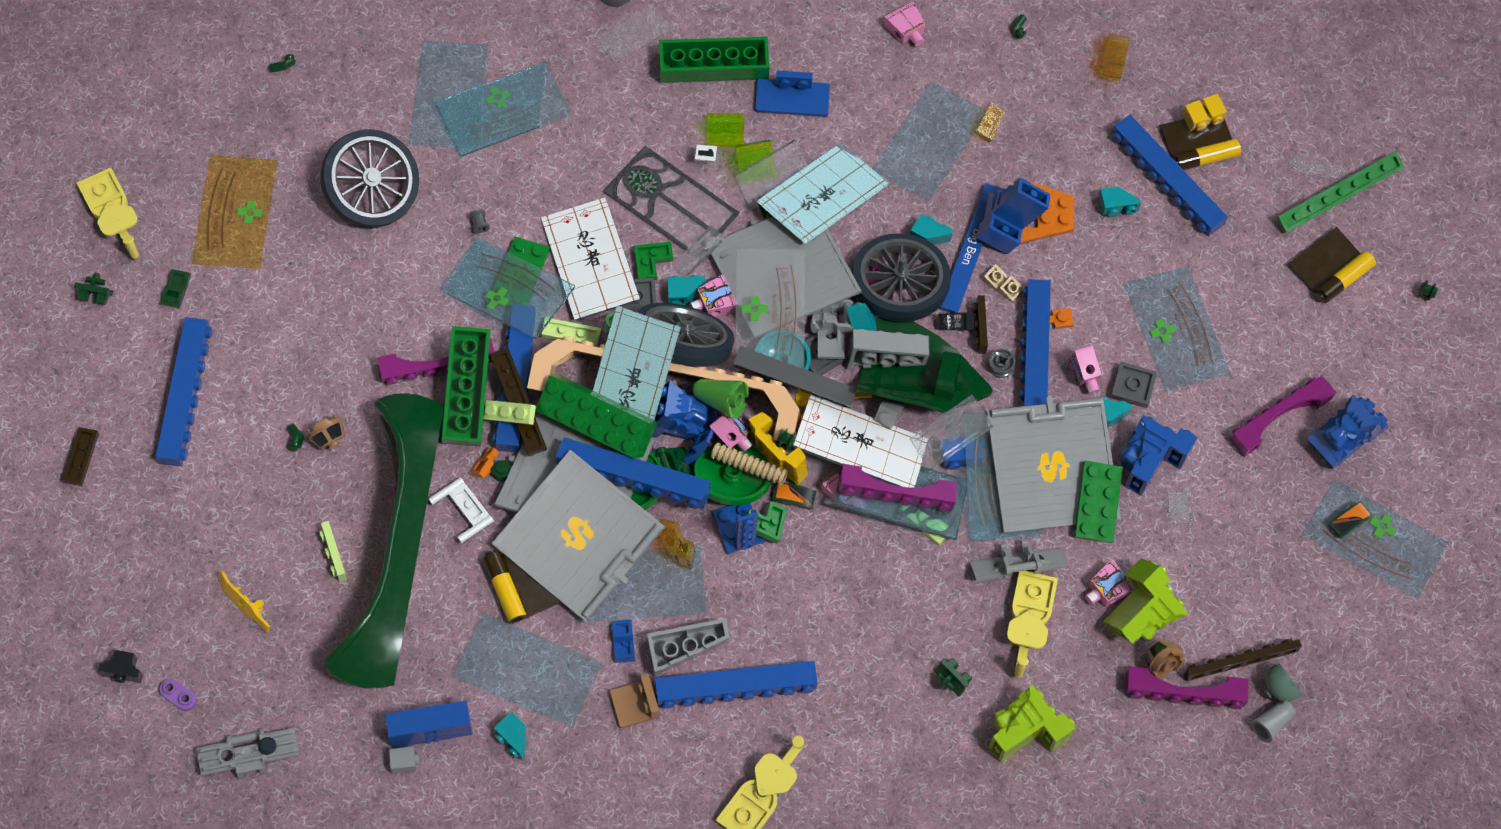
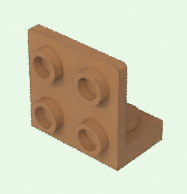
[610,674,659,728]

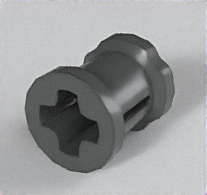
[469,209,490,234]

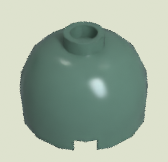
[1264,662,1302,702]

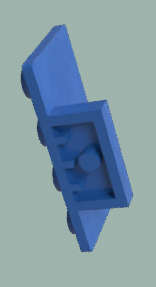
[756,70,830,117]

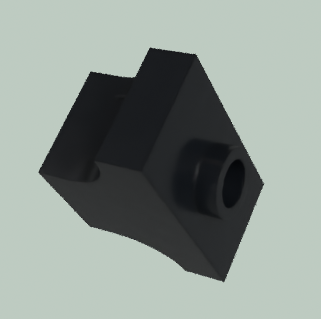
[98,650,143,683]

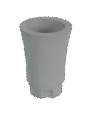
[1251,701,1296,743]

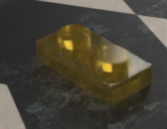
[974,102,1005,143]

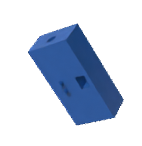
[385,700,473,748]

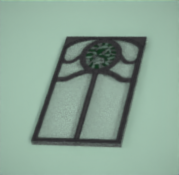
[603,146,740,260]

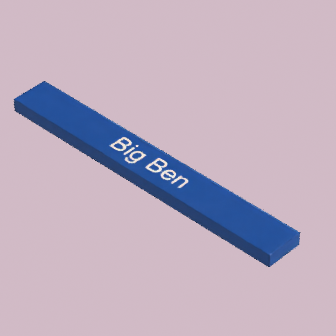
[940,183,1001,313]

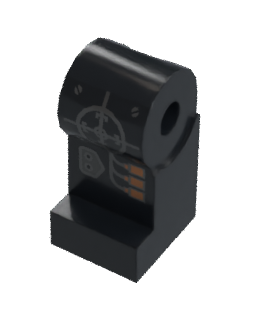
[938,312,974,330]

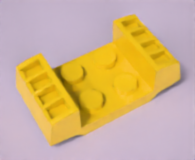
[749,412,808,485]

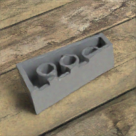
[847,329,929,369]
[647,618,730,676]

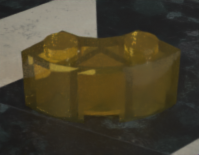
[1097,33,1130,81]
[659,519,696,570]

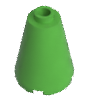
[692,379,749,419]

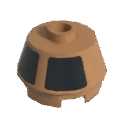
[306,414,345,450]
[1145,639,1185,679]

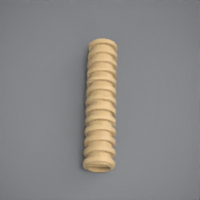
[711,443,788,486]

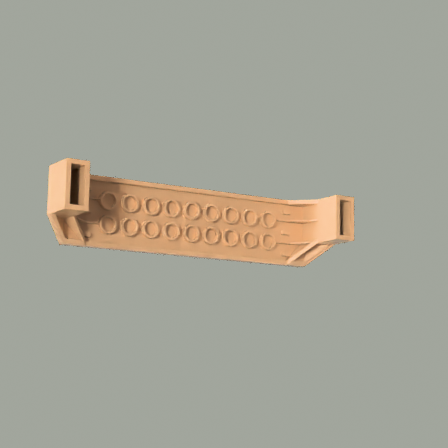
[527,336,801,441]

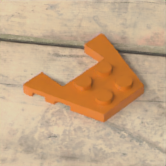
[1020,178,1074,244]

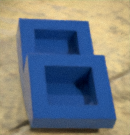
[684,429,714,464]
[612,619,635,663]

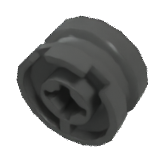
[988,348,1015,378]

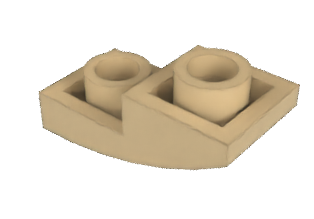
[982,264,1024,302]

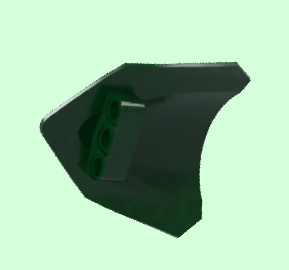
[856,317,993,413]

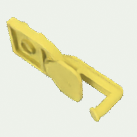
[77,168,139,259]
[1007,571,1058,678]
[716,736,804,829]

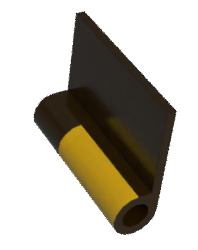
[1160,118,1241,170]
[1288,227,1376,303]
[483,550,562,624]

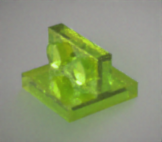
[707,113,744,148]
[733,139,776,182]

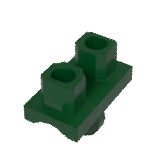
[74,272,113,305]
[934,658,972,697]

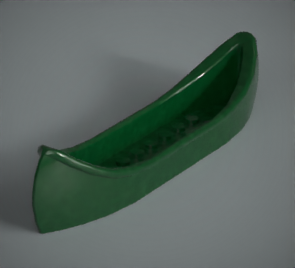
[325,393,444,688]

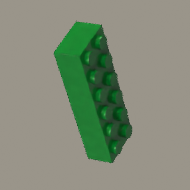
[659,37,770,83]
[442,326,491,447]
[536,374,657,459]

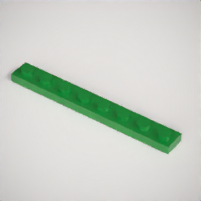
[1276,151,1404,233]

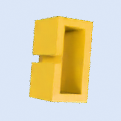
[1182,93,1227,131]

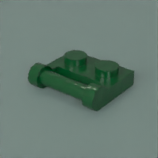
[655,447,694,476]

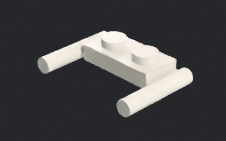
[428,477,494,543]

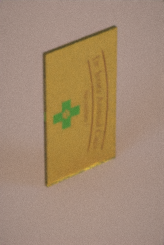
[192,155,278,270]

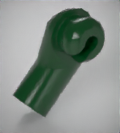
[1011,14,1027,39]
[269,54,296,73]
[287,423,304,452]

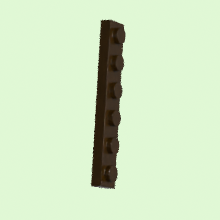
[490,348,547,456]
[1184,639,1302,681]

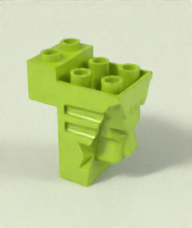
[1103,558,1188,644]
[989,685,1076,763]

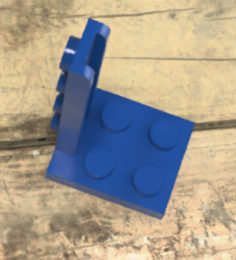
[712,503,765,555]

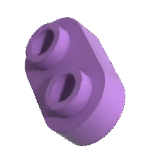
[160,679,197,711]

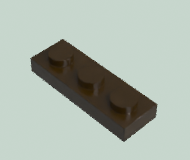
[972,295,988,354]
[62,427,99,486]

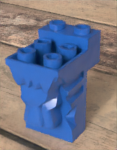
[977,178,1051,254]
[652,380,717,441]
[1307,395,1388,469]
[1119,415,1198,496]

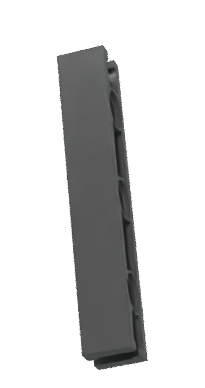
[733,346,857,409]

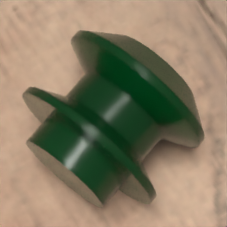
[1419,280,1438,300]
[777,428,797,450]
[492,460,511,482]

